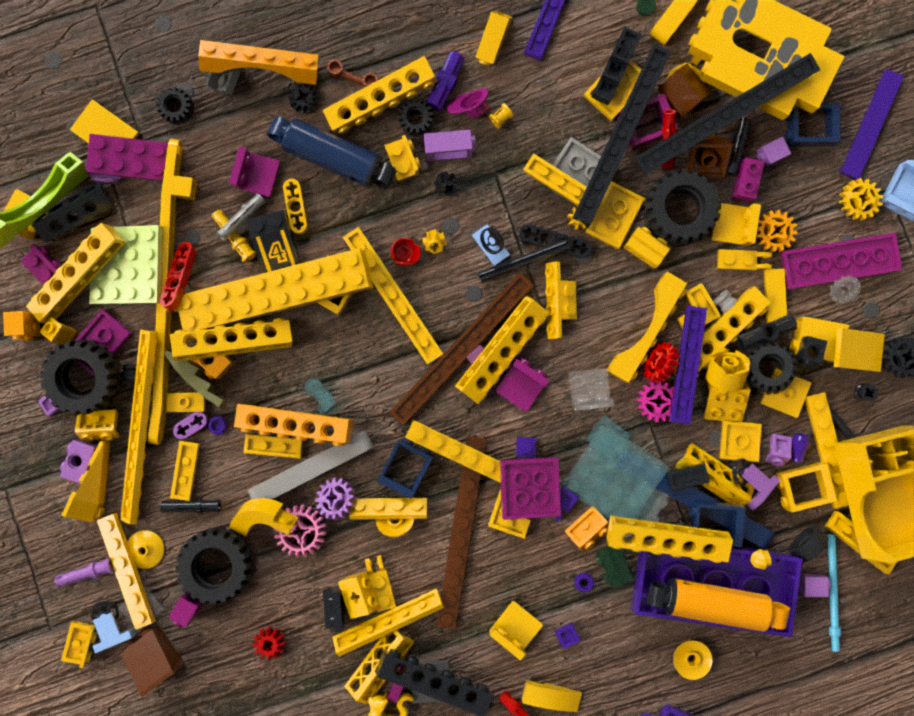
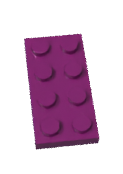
[86,134,168,182]

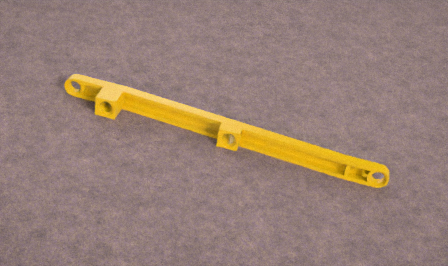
[148,139,197,445]

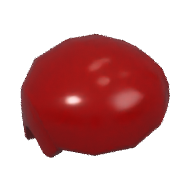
[390,238,421,267]

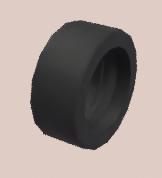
[790,525,828,562]

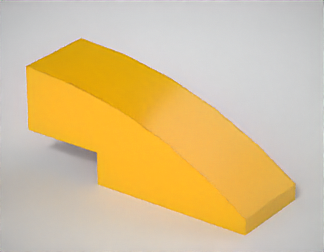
[522,680,582,712]

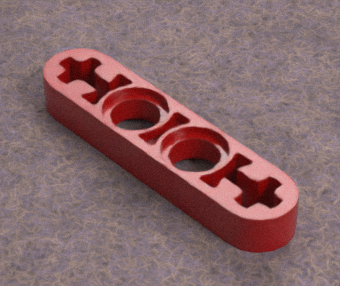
[160,242,197,311]

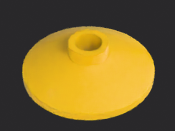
[375,519,414,537]
[128,530,165,569]
[673,640,712,680]

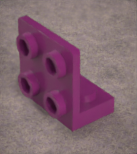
[229,146,280,197]

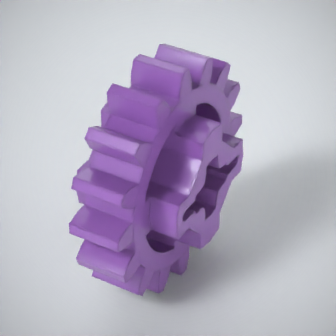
[315,478,357,521]

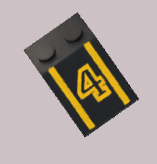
[246,210,301,273]

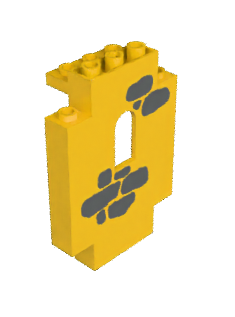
[688,0,845,120]

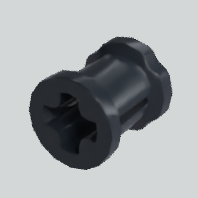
[854,384,878,402]

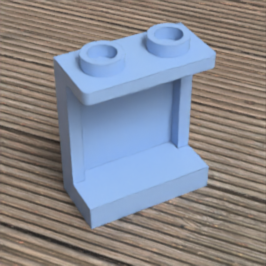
[880,160,914,221]

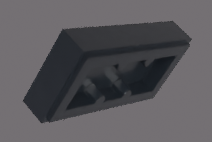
[666,462,710,492]

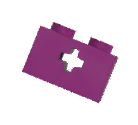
[731,158,764,203]
[168,592,204,627]

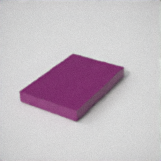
[75,308,133,377]

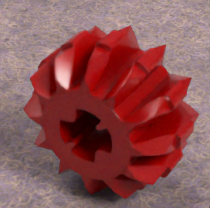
[252,626,286,661]

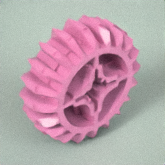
[274,504,327,557]

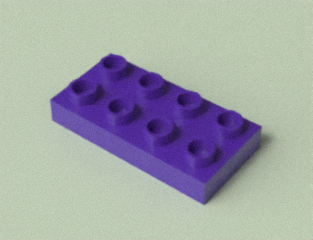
[631,536,802,638]

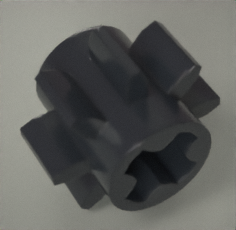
[433,171,459,196]

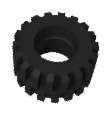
[746,343,797,395]

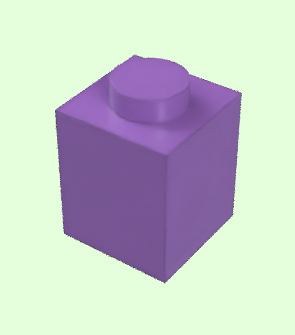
[756,137,791,168]
[798,574,831,597]

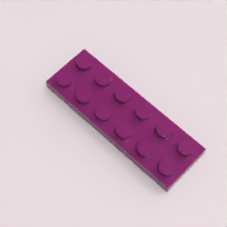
[780,232,902,290]

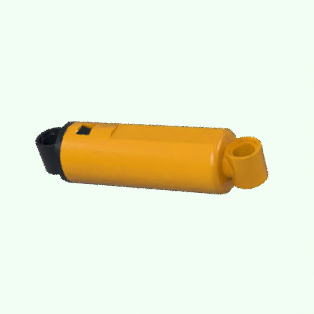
[647,578,790,632]

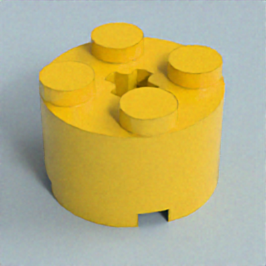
[705,349,750,394]

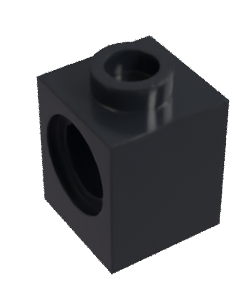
[796,336,828,367]

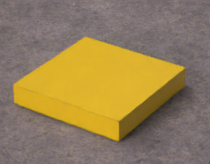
[719,421,762,462]

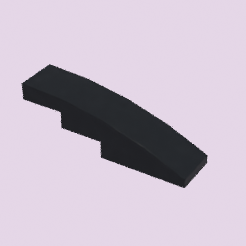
[591,27,642,105]

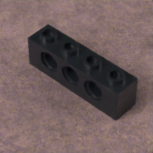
[31,181,113,243]

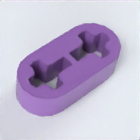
[173,412,209,439]

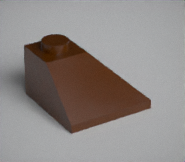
[687,134,733,178]

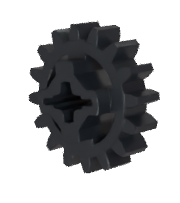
[882,336,914,378]

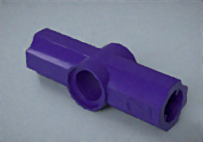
[427,51,465,111]

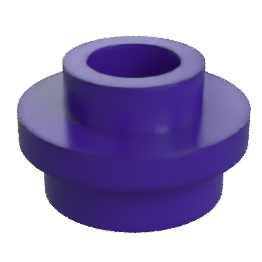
[574,573,594,592]

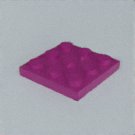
[499,457,561,520]

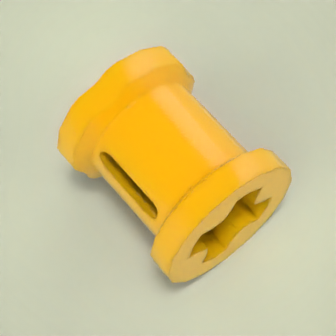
[489,103,514,129]

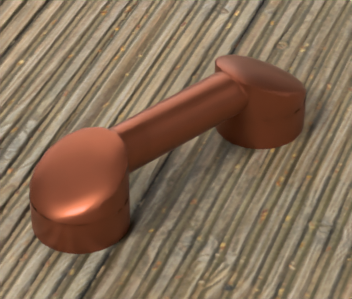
[327,60,378,88]

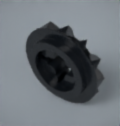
[288,83,319,113]

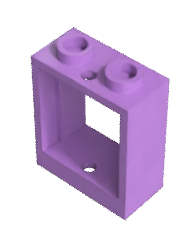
[424,130,476,162]

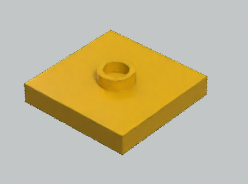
[760,368,811,418]

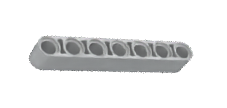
[247,430,374,499]

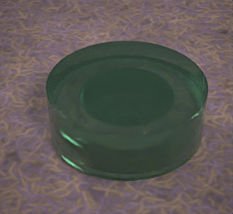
[636,0,656,17]

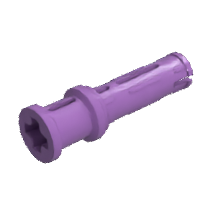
[55,557,115,588]

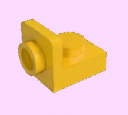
[40,317,77,345]

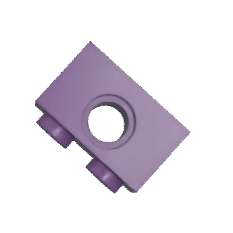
[60,439,98,484]

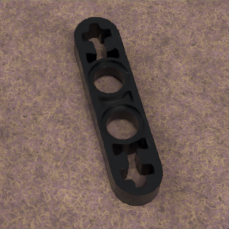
[519,224,592,258]

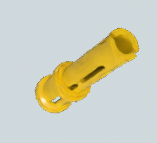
[211,209,257,263]

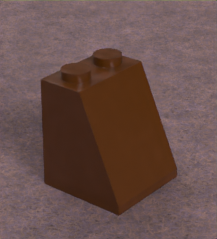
[121,625,185,697]

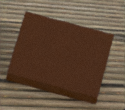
[657,64,712,118]

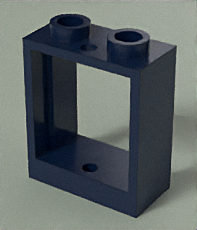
[785,104,840,146]
[377,438,433,499]
[689,501,746,547]

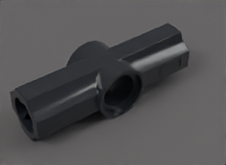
[737,314,797,352]

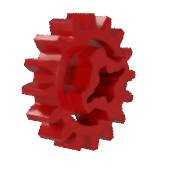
[643,342,680,384]

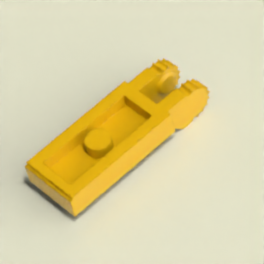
[717,249,772,271]
[365,555,396,612]

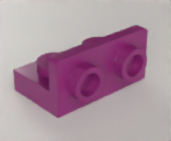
[20,244,62,285]

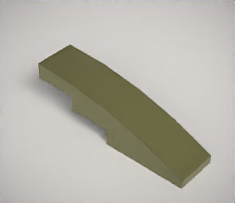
[164,350,228,410]

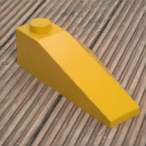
[62,441,110,522]

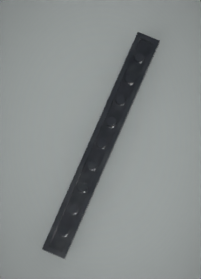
[572,44,671,226]
[635,53,820,175]

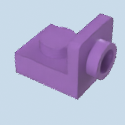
[766,434,792,466]

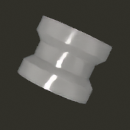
[713,289,738,313]

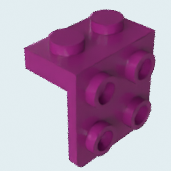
[496,358,549,411]

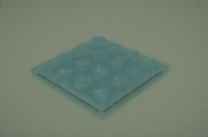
[561,423,669,519]

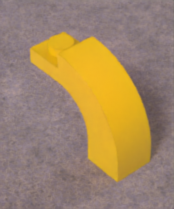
[229,498,298,536]

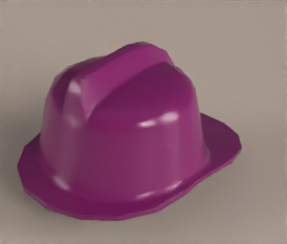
[447,88,491,118]

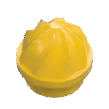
[750,549,772,569]

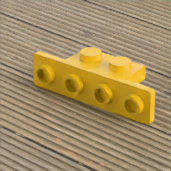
[545,262,577,339]

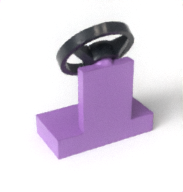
[732,458,780,510]

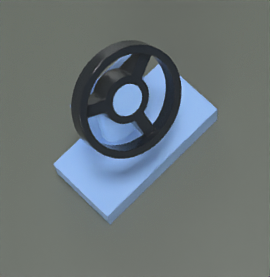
[472,224,510,266]
[90,601,138,653]

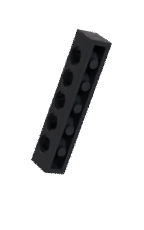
[375,649,493,716]

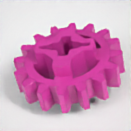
[636,381,674,422]

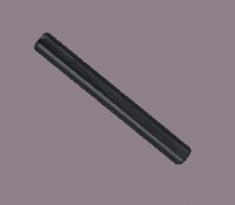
[478,240,570,282]

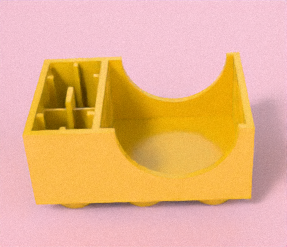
[834,426,914,564]

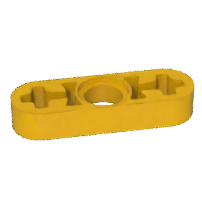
[283,179,308,235]

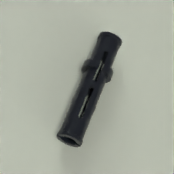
[726,117,752,176]
[160,499,221,514]

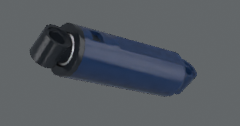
[267,116,397,189]

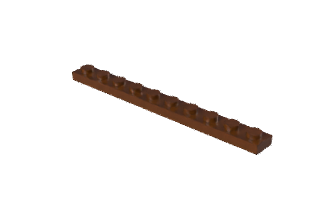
[389,272,533,425]
[436,435,486,629]

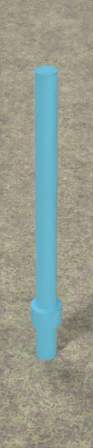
[827,534,841,652]

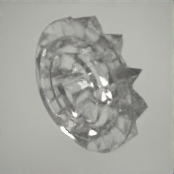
[829,275,861,304]

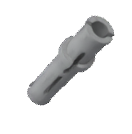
[216,194,265,241]

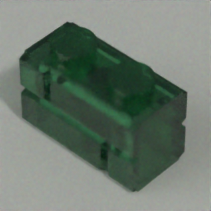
[595,545,634,588]

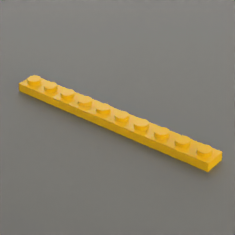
[120,330,158,524]

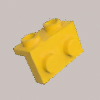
[61,621,97,668]

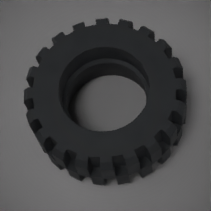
[643,169,721,246]
[40,339,123,415]
[175,527,255,606]

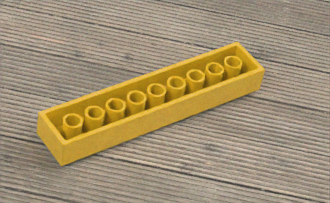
[178,248,374,332]

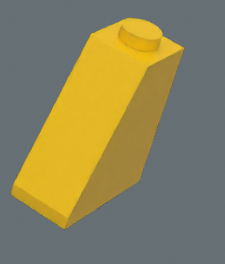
[475,10,513,66]

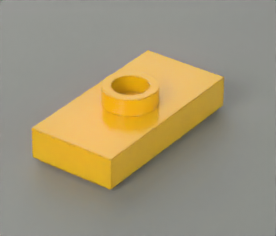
[166,392,206,412]

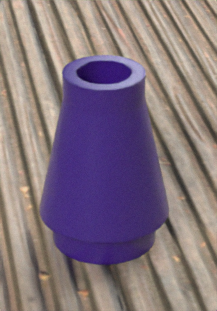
[791,433,811,463]

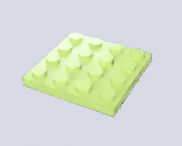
[89,225,163,304]

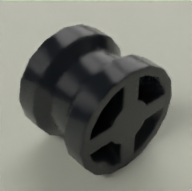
[122,364,137,380]

